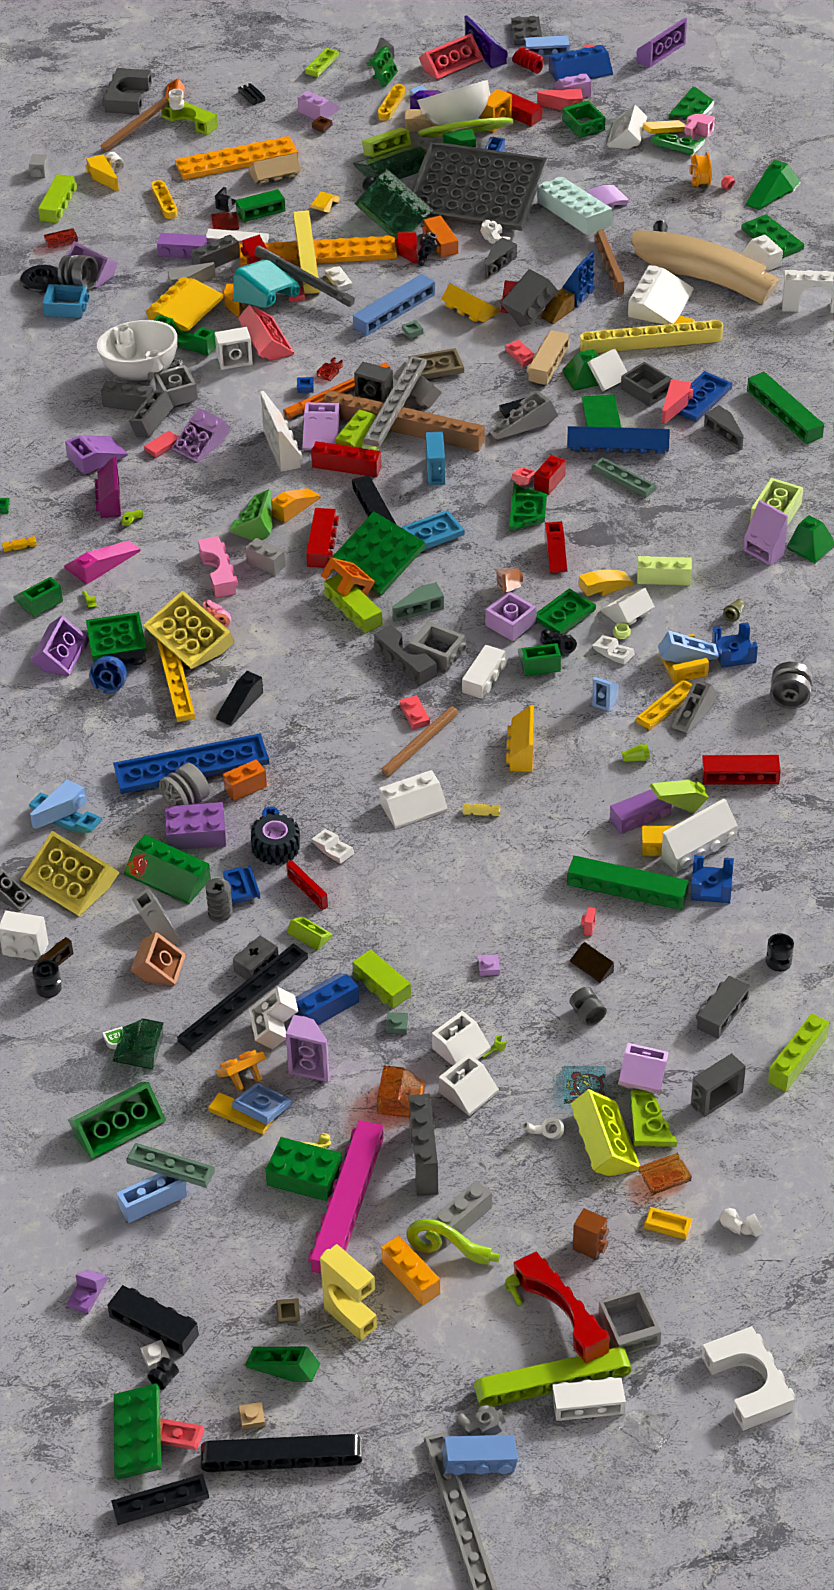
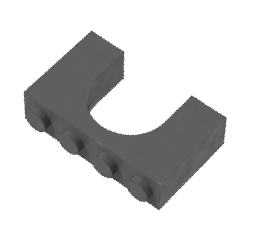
[102,68,152,115]
[408,1093,439,1196]

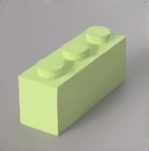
[637,556,692,586]

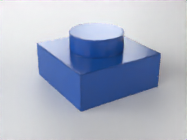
[297,377,314,393]

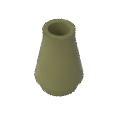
[723,599,745,622]

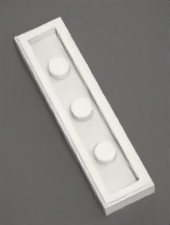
[206,229,269,245]

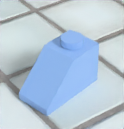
[592,677,619,711]

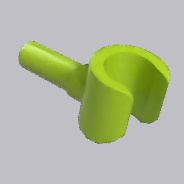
[82,590,97,608]
[482,1035,507,1059]
[504,1274,523,1306]

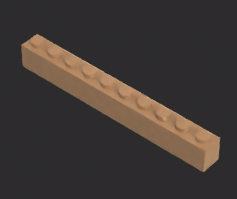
[322,390,485,452]

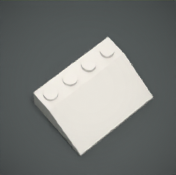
[628,265,694,325]
[260,391,303,472]

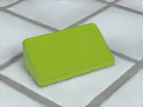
[287,916,332,950]

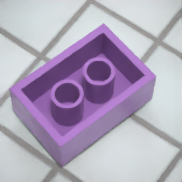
[165,802,226,850]

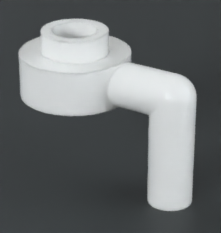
[521,1117,564,1140]

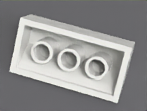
[661,799,738,873]

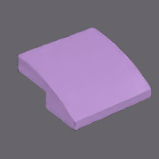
[586,185,629,210]

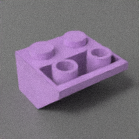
[618,1043,669,1094]

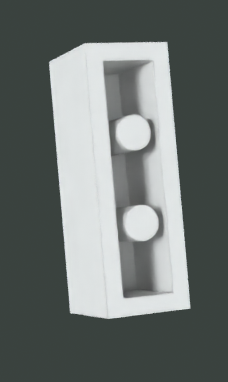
[462,645,507,699]
[552,1377,626,1421]

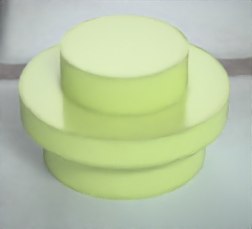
[613,623,631,639]

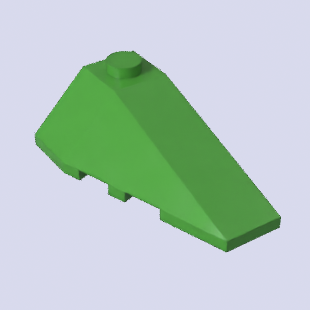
[230,489,272,540]

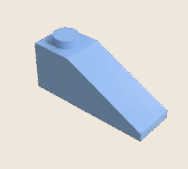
[658,631,719,663]
[30,779,87,829]

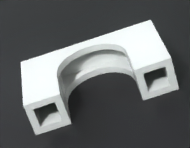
[782,270,834,313]
[702,1326,796,1431]

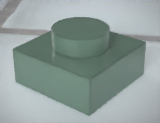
[402,320,423,339]
[386,1012,408,1034]

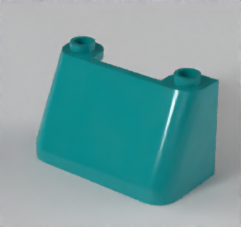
[233,260,300,308]

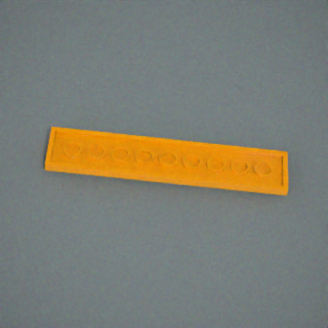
[240,235,397,267]

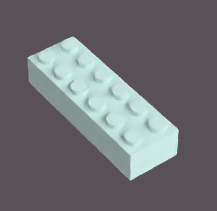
[537,177,613,235]

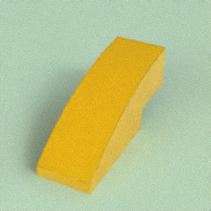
[578,570,633,597]

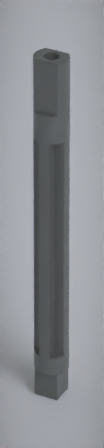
[254,245,355,307]

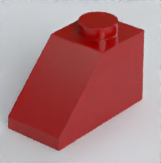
[395,232,417,264]

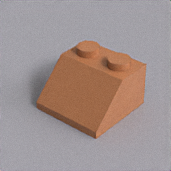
[130,932,186,986]

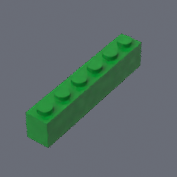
[747,371,824,444]
[567,855,689,911]

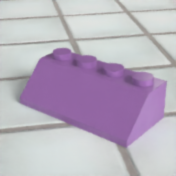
[636,18,687,67]

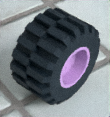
[251,813,300,865]

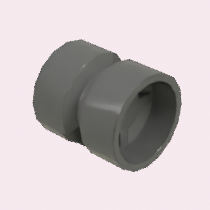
[569,987,607,1026]

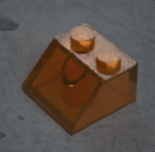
[377,1065,426,1117]

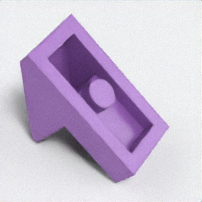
[67,1270,108,1314]

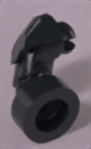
[540,629,577,654]

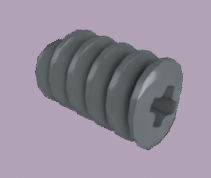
[205,878,233,922]

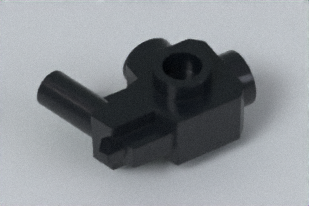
[418,232,437,266]

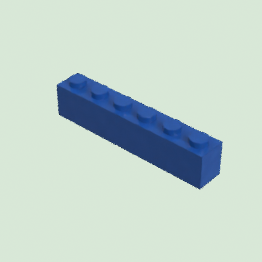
[567,426,670,454]

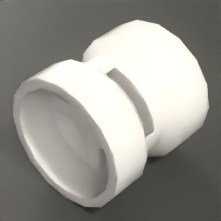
[169,89,184,110]
[105,152,124,172]

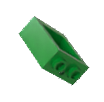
[562,100,606,138]

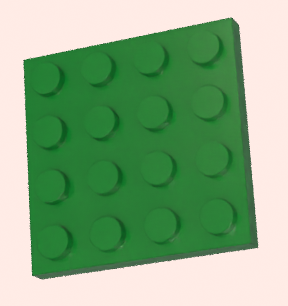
[332,511,427,596]

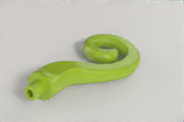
[406,1219,500,1265]

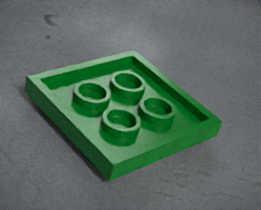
[86,612,147,661]

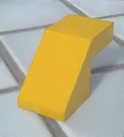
[310,191,340,213]

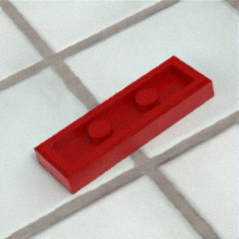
[286,860,328,910]

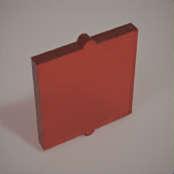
[211,212,239,230]

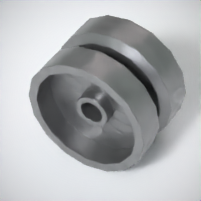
[770,661,813,709]

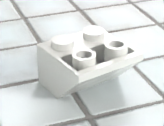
[432,1011,491,1066]
[439,1053,499,1116]

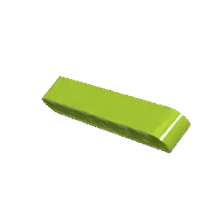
[473,1347,632,1407]

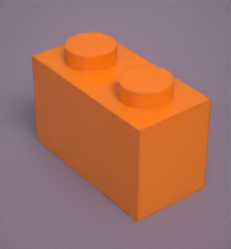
[223,759,267,801]

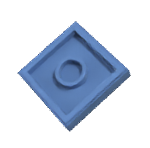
[232,1082,291,1125]

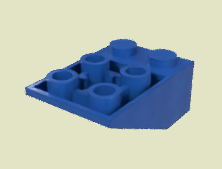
[562,251,595,307]

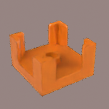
[321,558,375,596]

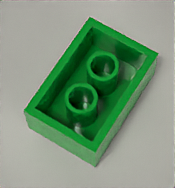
[265,1137,342,1202]

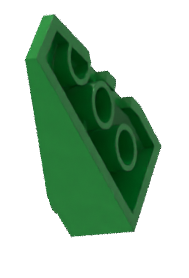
[746,160,801,210]

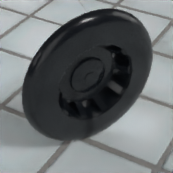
[20,265,60,292]

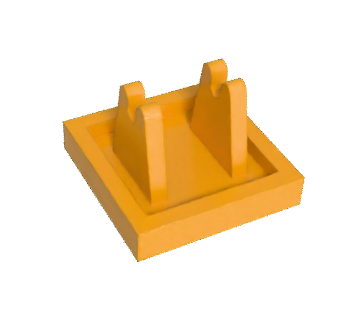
[215,1049,266,1091]

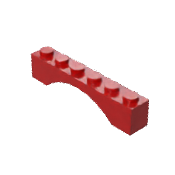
[513,1251,610,1363]

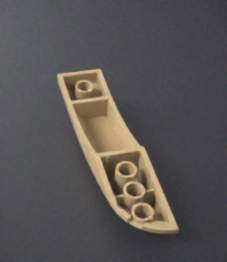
[631,230,779,305]

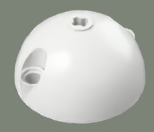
[417,80,491,125]
[97,320,177,381]

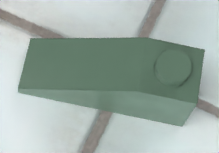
[392,582,444,622]

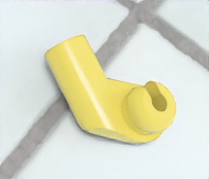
[303,1133,331,1149]

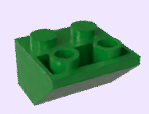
[13,576,63,617]
[518,643,561,676]

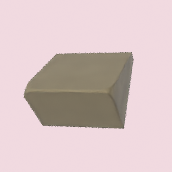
[276,1298,300,1323]

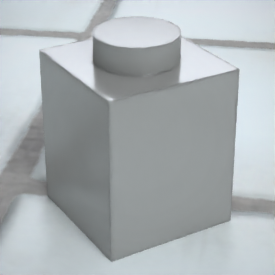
[29,154,48,178]

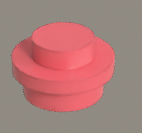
[721,175,735,190]

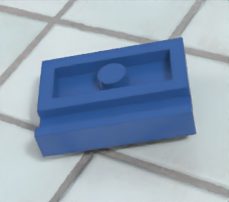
[223,865,261,905]

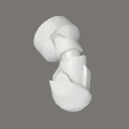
[720,1208,764,1237]

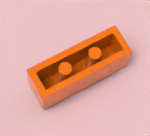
[422,215,459,258]

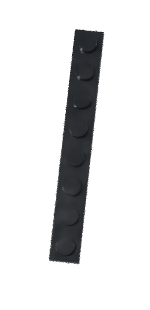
[177,943,308,1053]

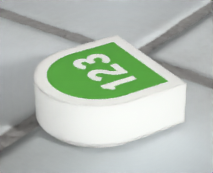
[103,1027,127,1050]

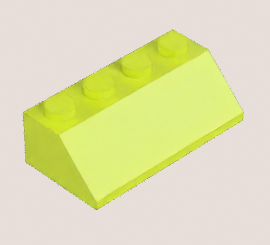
[571,1089,641,1177]

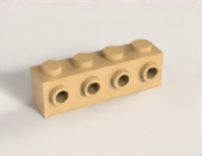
[527,330,569,385]

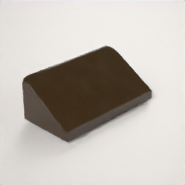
[570,942,614,983]

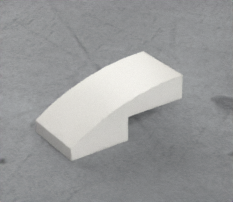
[592,635,635,665]
[311,829,354,864]

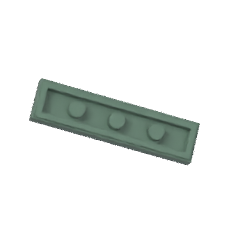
[592,457,656,498]
[126,1143,215,1188]

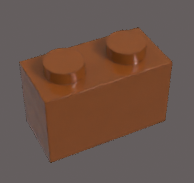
[573,1208,609,1260]

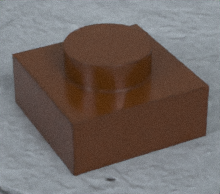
[312,116,333,132]

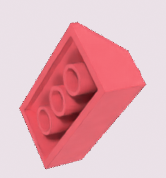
[419,33,484,80]
[238,304,295,361]

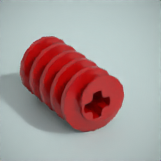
[512,47,543,74]

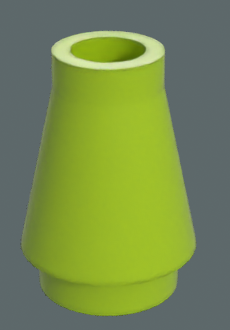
[622,743,650,762]

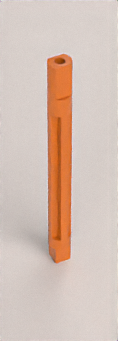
[283,362,390,420]

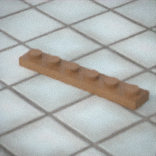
[594,229,624,295]

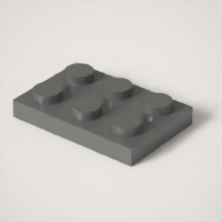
[511,16,542,45]

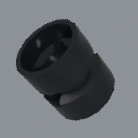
[766,933,794,972]
[32,959,62,998]

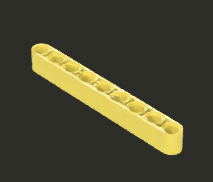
[580,320,723,353]

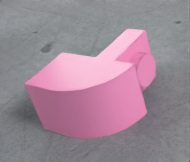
[684,114,715,140]

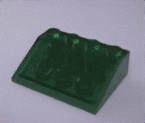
[354,145,426,185]
[354,169,433,239]

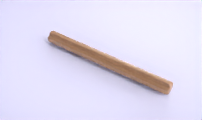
[100,97,169,152]
[382,706,458,776]

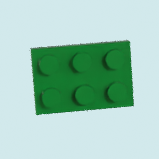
[536,588,596,634]

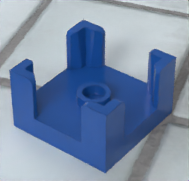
[711,622,758,668]
[691,855,734,903]

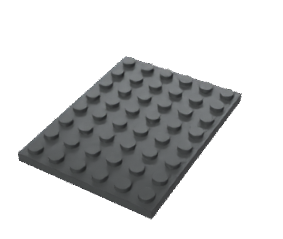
[404,141,547,231]

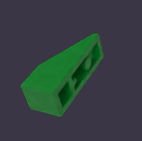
[245,1346,321,1382]

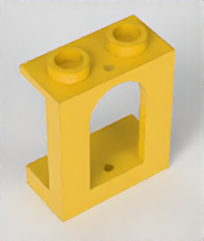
[659,634,709,683]

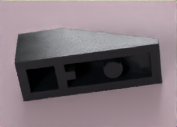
[216,671,263,726]

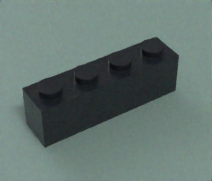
[107,1285,199,1355]

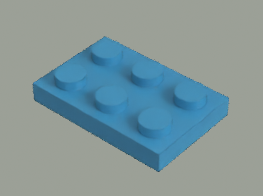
[402,510,465,550]

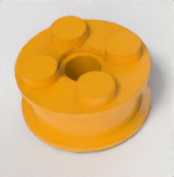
[689,152,712,187]

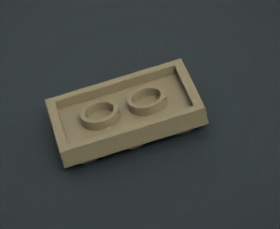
[408,348,464,379]

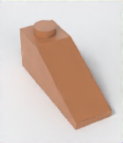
[496,567,523,593]

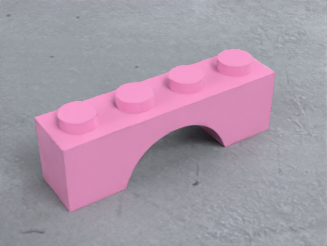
[198,536,238,598]

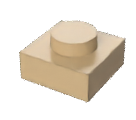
[239,1402,265,1430]

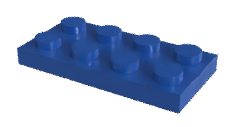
[678,371,732,422]

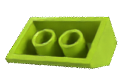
[336,409,389,450]

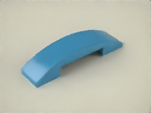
[29,792,103,833]

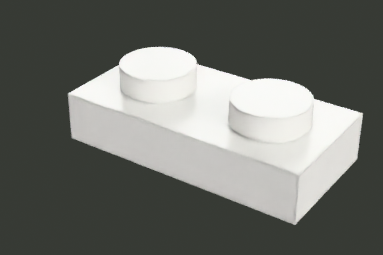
[325,266,353,291]

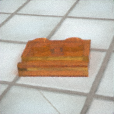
[638,1153,692,1195]

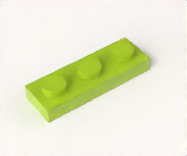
[305,48,339,77]

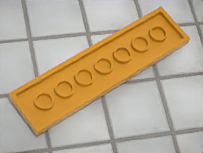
[175,136,298,180]

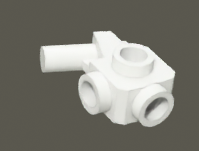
[480,220,510,244]

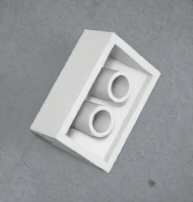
[607,105,647,149]
[379,770,448,829]

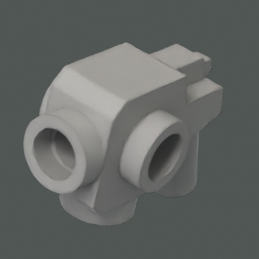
[456,1405,506,1436]

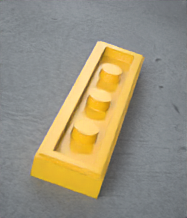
[636,679,692,731]

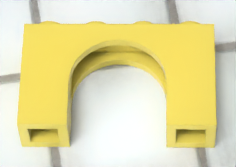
[320,1244,377,1341]

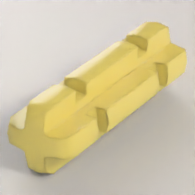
[462,803,500,816]

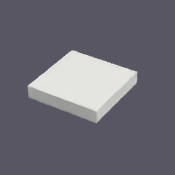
[587,348,627,392]

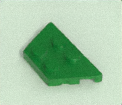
[669,86,714,120]
[509,482,547,531]

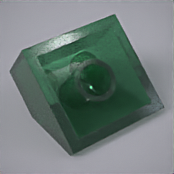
[113,1018,164,1070]

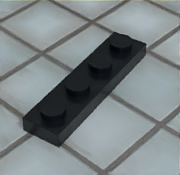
[111,1474,209,1525]

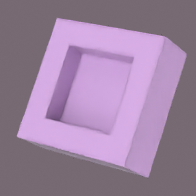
[478,954,500,976]

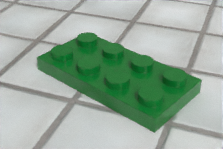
[741,214,805,258]
[114,1384,161,1480]

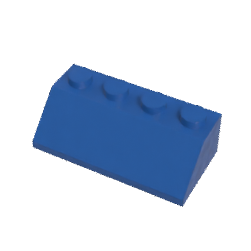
[549,45,613,82]

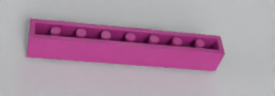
[308,1120,384,1274]

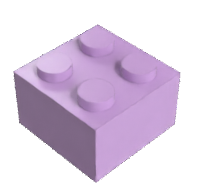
[485,591,536,641]

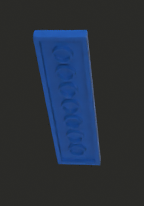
[113,733,269,794]

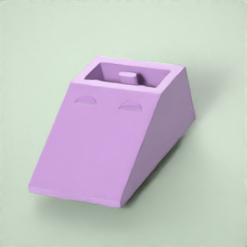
[302,402,340,451]
[171,408,231,462]
[743,500,788,566]

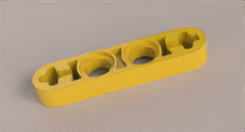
[378,84,406,121]
[151,180,178,219]

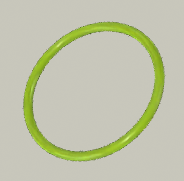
[418,117,513,138]

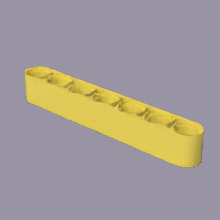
[293,210,320,295]

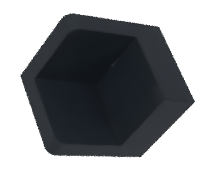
[215,187,236,212]

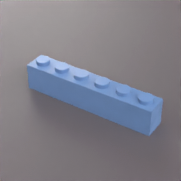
[353,274,435,336]

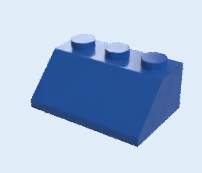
[294,974,359,1025]

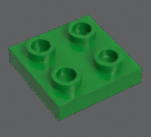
[366,46,398,87]

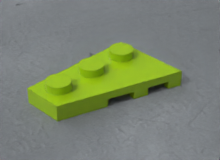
[630,1090,677,1147]

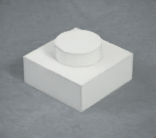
[140,1340,170,1371]

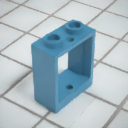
[43,284,90,318]
[426,432,445,485]

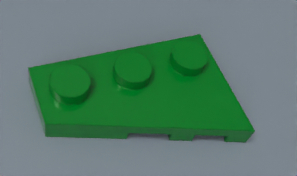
[652,133,705,155]

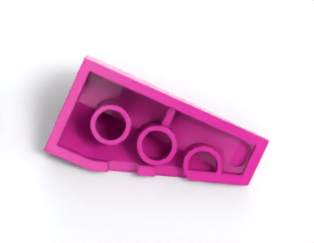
[64,541,141,584]

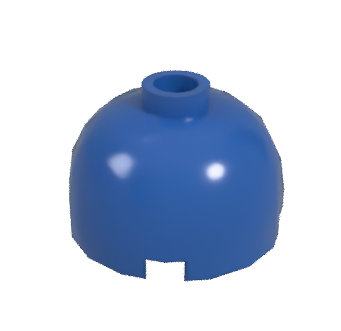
[89,656,127,694]

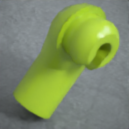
[121,509,143,526]

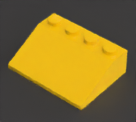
[146,277,224,331]

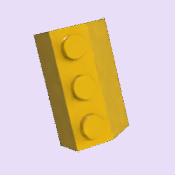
[441,282,500,323]
[506,705,534,772]

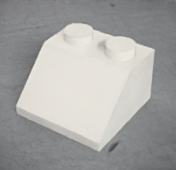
[741,235,783,272]
[601,588,655,626]

